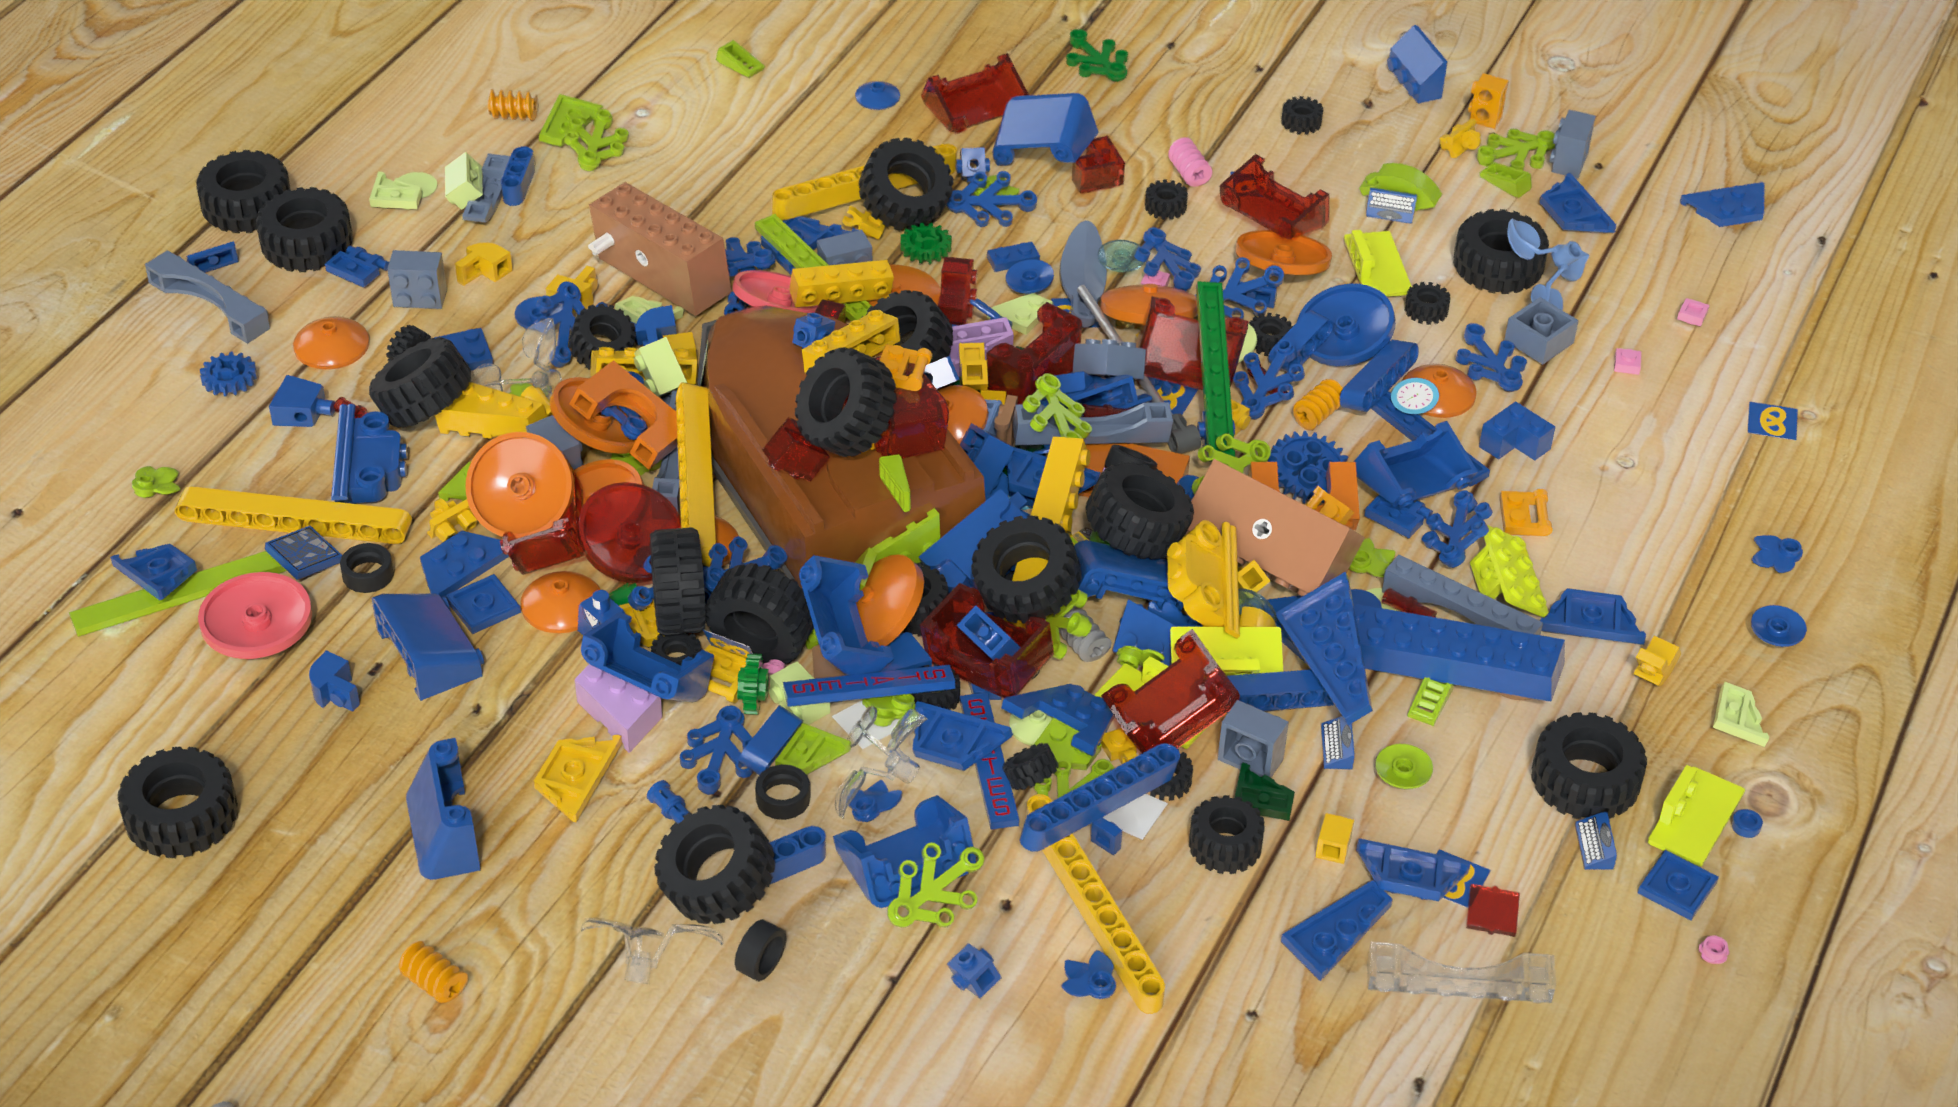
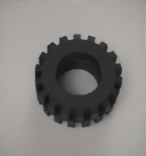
[569,304,636,370]
[900,564,951,636]
[1189,795,1265,874]

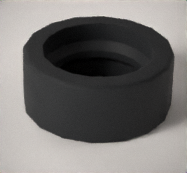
[1105,445,1157,470]
[340,543,394,593]
[755,764,811,820]
[734,919,787,982]

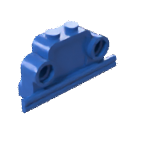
[1040,374,1152,418]
[331,404,408,504]
[919,489,1028,601]

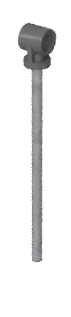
[1077,285,1201,454]

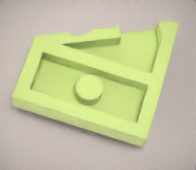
[987,293,1053,335]
[615,296,684,323]
[1713,682,1769,747]

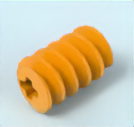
[488,89,538,121]
[1293,379,1343,431]
[399,941,468,1003]

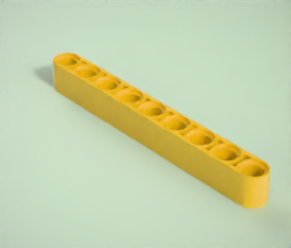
[772,144,957,220]
[676,382,716,567]
[175,487,412,544]
[1027,794,1165,1014]

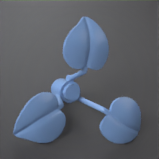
[1508,218,1589,311]

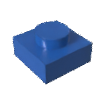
[1091,817,1122,856]

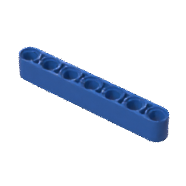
[1020,744,1180,852]

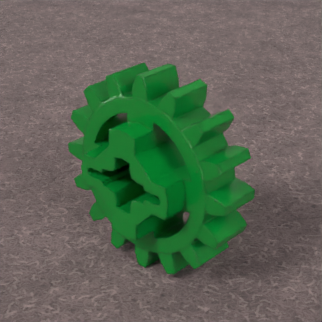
[900,223,952,264]
[737,654,769,715]

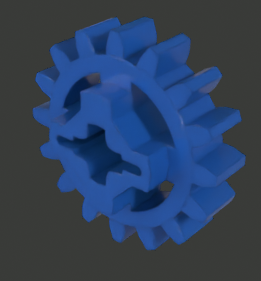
[200,351,257,397]

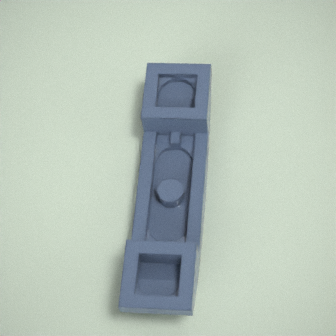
[462,154,510,223]

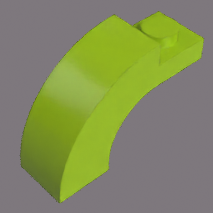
[1359,163,1442,211]

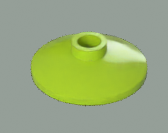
[1375,744,1433,789]

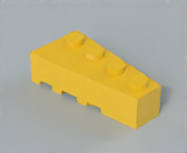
[435,382,547,439]

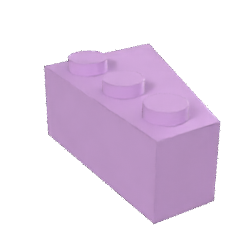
[949,317,1014,377]
[575,664,662,753]

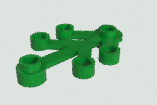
[1066,29,1128,82]

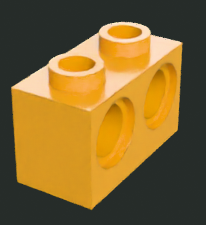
[1468,73,1509,129]

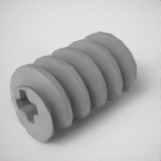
[1059,606,1112,662]

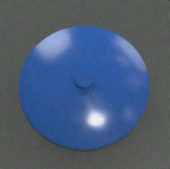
[1297,284,1396,366]

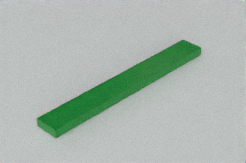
[1196,281,1235,462]

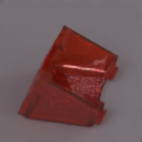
[921,53,1030,134]
[1219,154,1330,239]
[1136,296,1249,390]
[1101,629,1240,754]

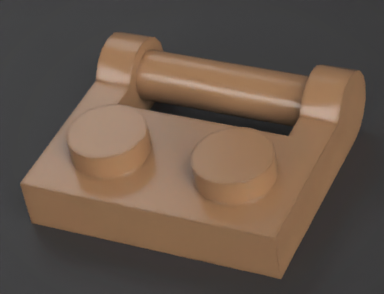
[994,395,1018,447]

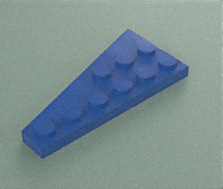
[1274,572,1373,725]

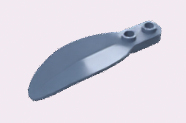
[1060,221,1107,327]

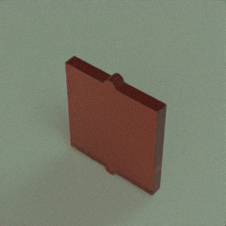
[1466,884,1520,937]

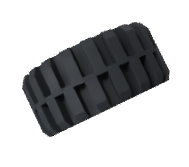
[859,138,953,231]
[196,150,291,234]
[256,187,353,272]
[1453,209,1549,294]
[862,290,953,382]
[369,337,471,428]
[795,347,897,457]
[1086,462,1194,560]
[971,515,1082,623]
[650,527,706,635]
[705,563,814,664]
[1531,712,1647,820]
[117,746,238,858]
[654,805,775,924]

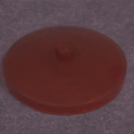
[577,482,681,583]

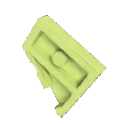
[369,172,422,209]

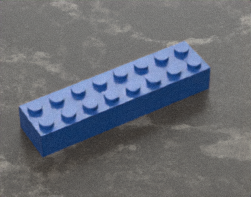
[1353,603,1565,702]

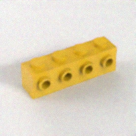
[789,260,894,308]
[802,310,900,373]
[590,347,697,384]

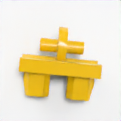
[1440,119,1481,158]
[427,498,478,542]

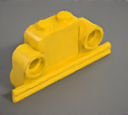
[1167,520,1240,638]

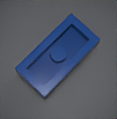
[987,242,1040,272]

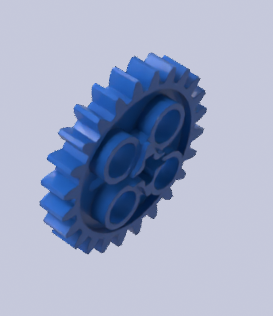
[1267,431,1349,504]

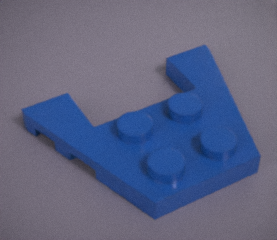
[761,216,859,275]
[1001,684,1117,756]

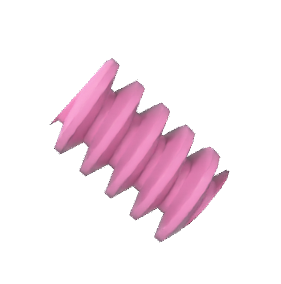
[1168,137,1212,187]

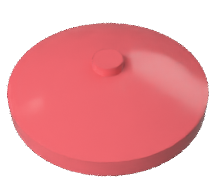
[732,270,830,316]
[198,572,312,659]

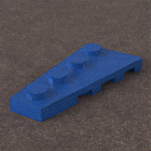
[1112,599,1177,667]
[1281,880,1393,981]

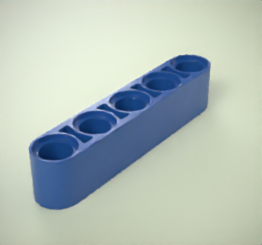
[1340,339,1419,412]
[1213,670,1334,713]

